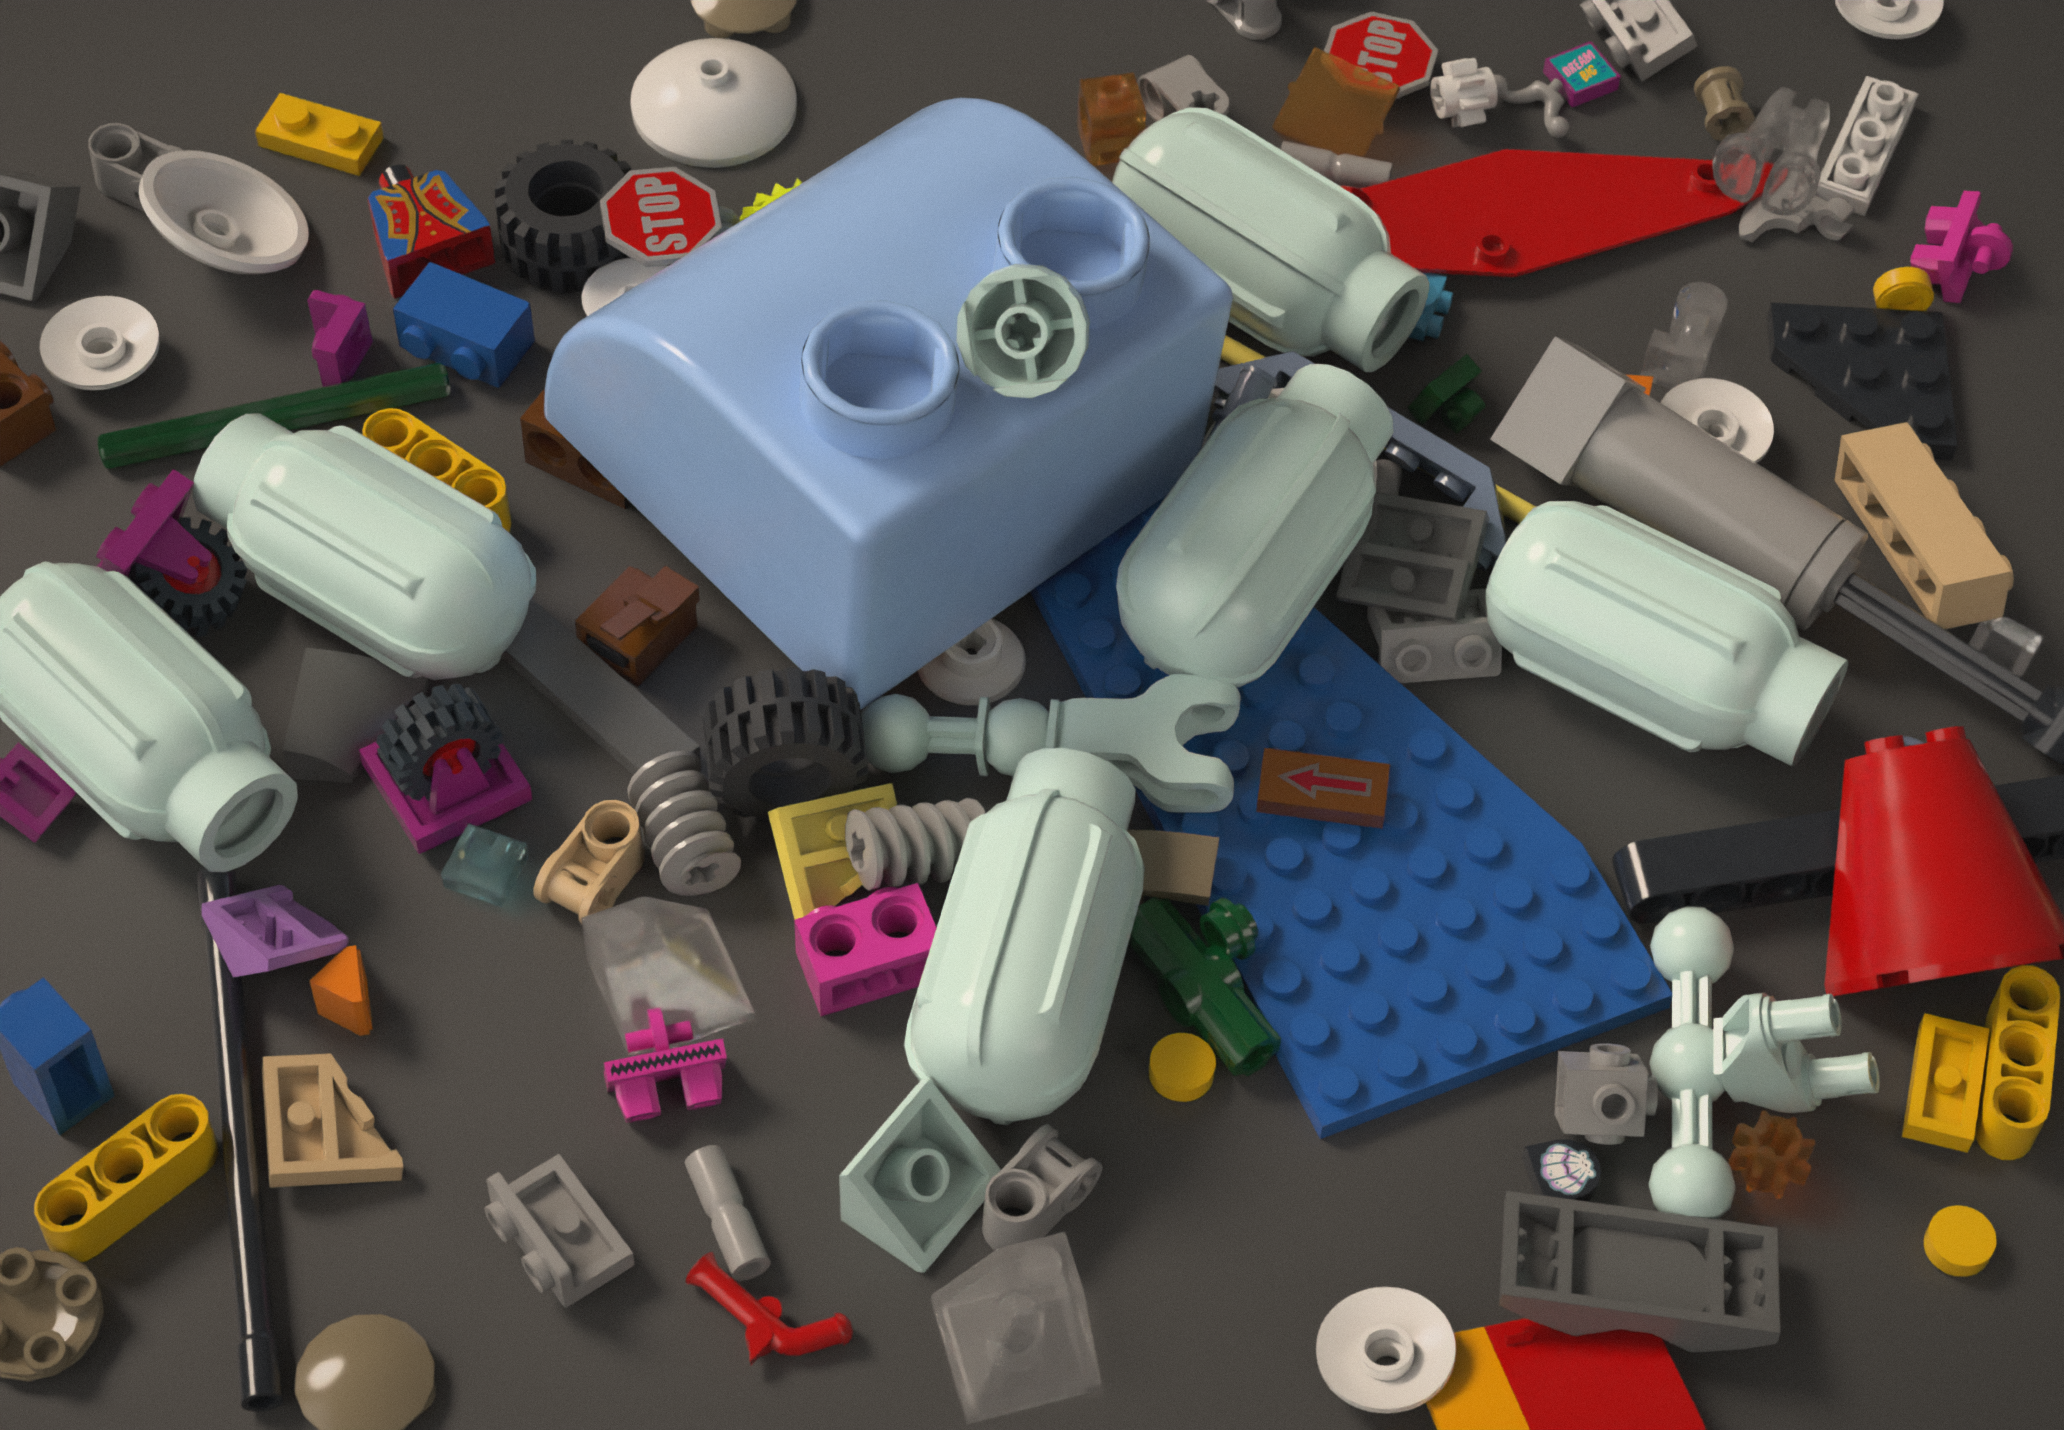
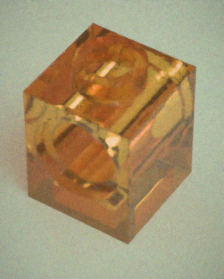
[1077,72,1146,166]

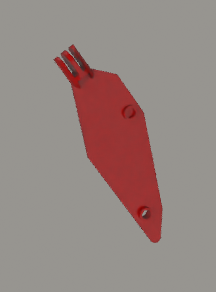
[1339,149,1784,277]

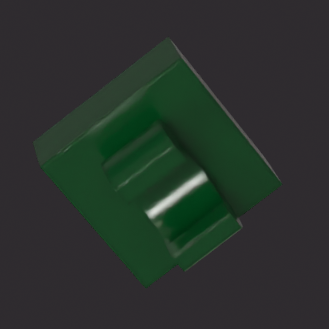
[1407,354,1486,434]

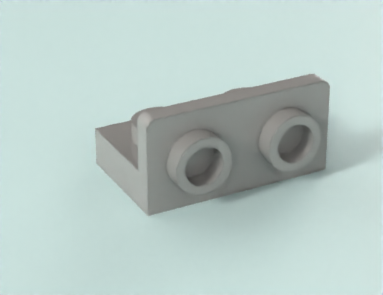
[1367,589,1502,683]

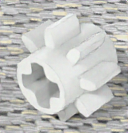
[1431,58,1498,127]

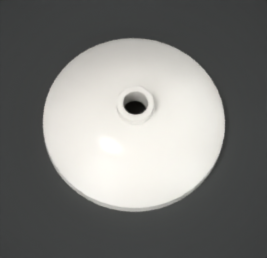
[631,38,797,168]
[139,151,309,275]

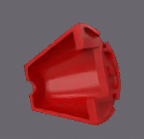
[1824,726,2064,996]

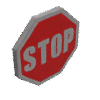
[1321,12,1438,102]
[600,167,722,267]

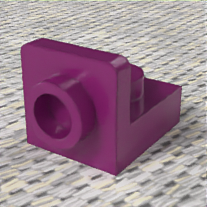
[307,290,373,387]
[0,742,77,843]

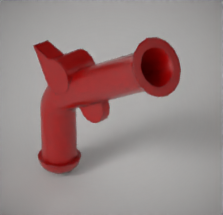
[685,1252,853,1367]

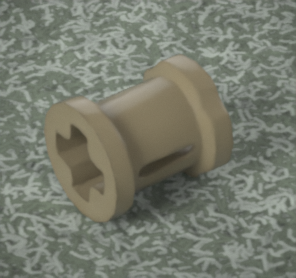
[1694,66,1755,141]

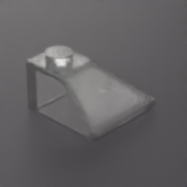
[582,896,755,1057]
[931,1232,1101,1424]

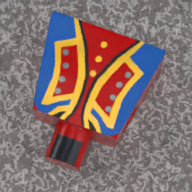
[368,164,495,299]

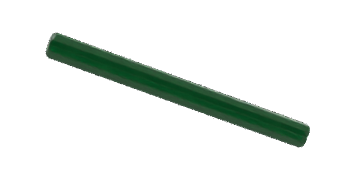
[97,363,451,469]

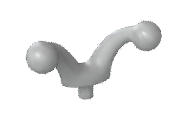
[1494,74,1569,138]

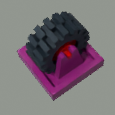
[96,469,248,637]
[359,684,533,854]

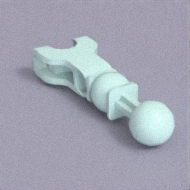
[861,674,1241,812]

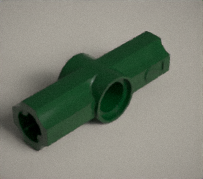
[1128,897,1281,1076]

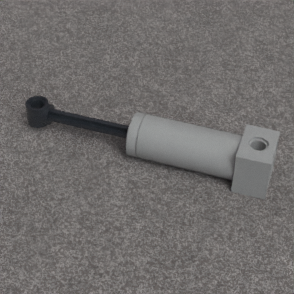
[1490,336,2064,765]

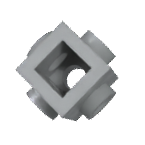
[1554,1043,1658,1145]

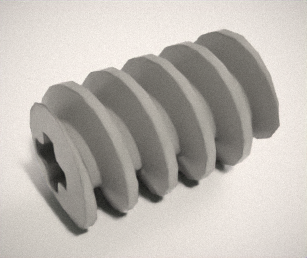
[627,750,741,896]
[845,798,986,890]

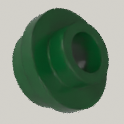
[1200,898,1258,960]

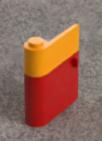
[1426,1318,1706,1430]

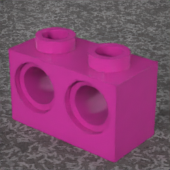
[794,883,937,1016]

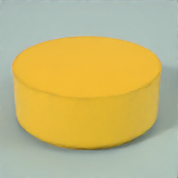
[1873,267,1934,311]
[1149,1033,1216,1102]
[1924,1205,1996,1277]

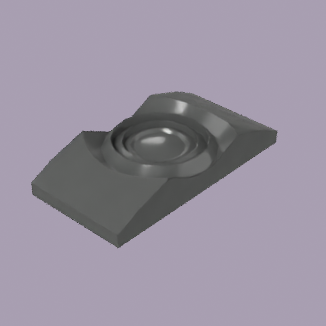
[1499,1191,1780,1353]

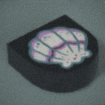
[1522,1139,1601,1202]

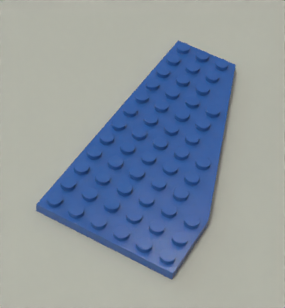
[1030,495,1672,1139]

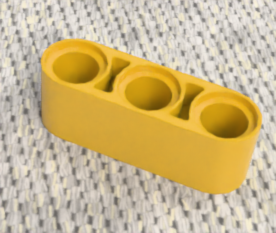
[362,408,511,532]
[1975,965,2060,1160]
[34,1094,218,1262]

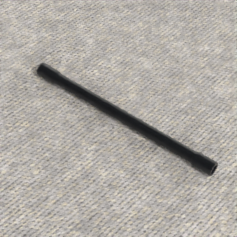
[197,868,284,1412]

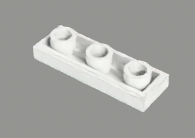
[1813,76,1919,216]

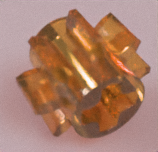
[1728,1110,1815,1199]

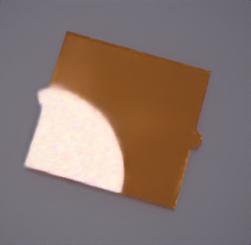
[1272,47,1400,157]

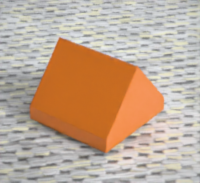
[309,945,373,1036]

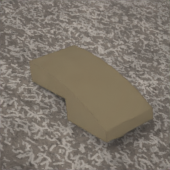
[1127,830,1219,906]

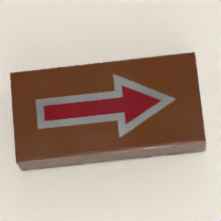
[1256,748,1390,829]

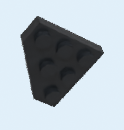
[1767,302,1957,460]

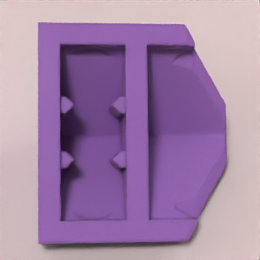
[202,885,349,977]

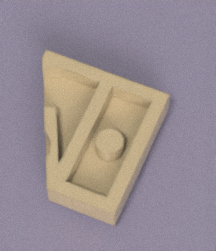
[262,1053,403,1188]

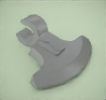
[1739,166,1855,242]

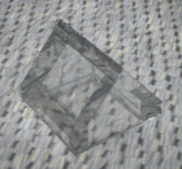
[1969,615,2047,678]

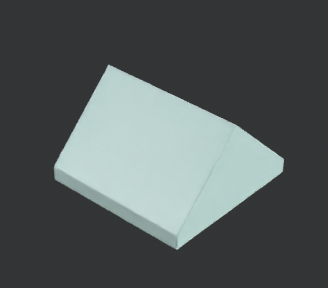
[839,1079,1001,1273]

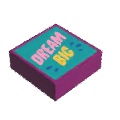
[1543,41,1621,108]

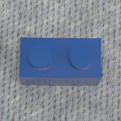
[393,262,535,388]
[0,977,115,1135]

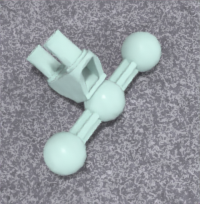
[1649,906,1880,1220]

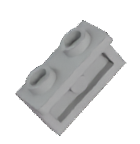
[1579,0,1698,81]
[484,1154,635,1309]

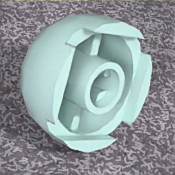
[956,264,1090,398]

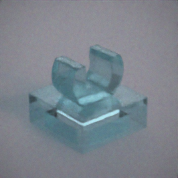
[441,823,529,907]

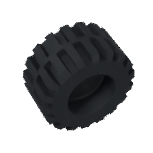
[494,140,632,293]
[702,668,868,821]

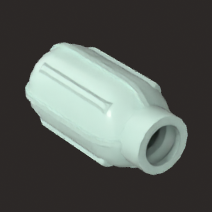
[1112,108,1429,372]
[1116,364,1394,687]
[192,413,536,680]
[1486,501,1849,767]
[0,561,298,872]
[904,748,1145,1125]

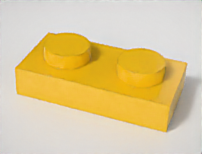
[255,93,384,176]
[1902,1013,1989,1153]

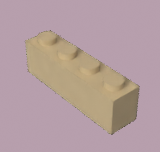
[1835,422,2014,629]

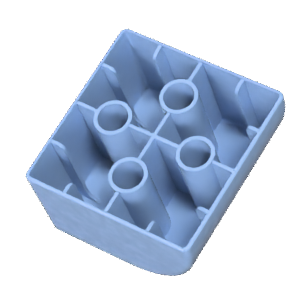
[544,98,1233,709]

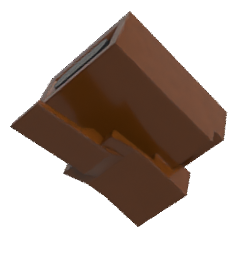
[575,566,700,687]

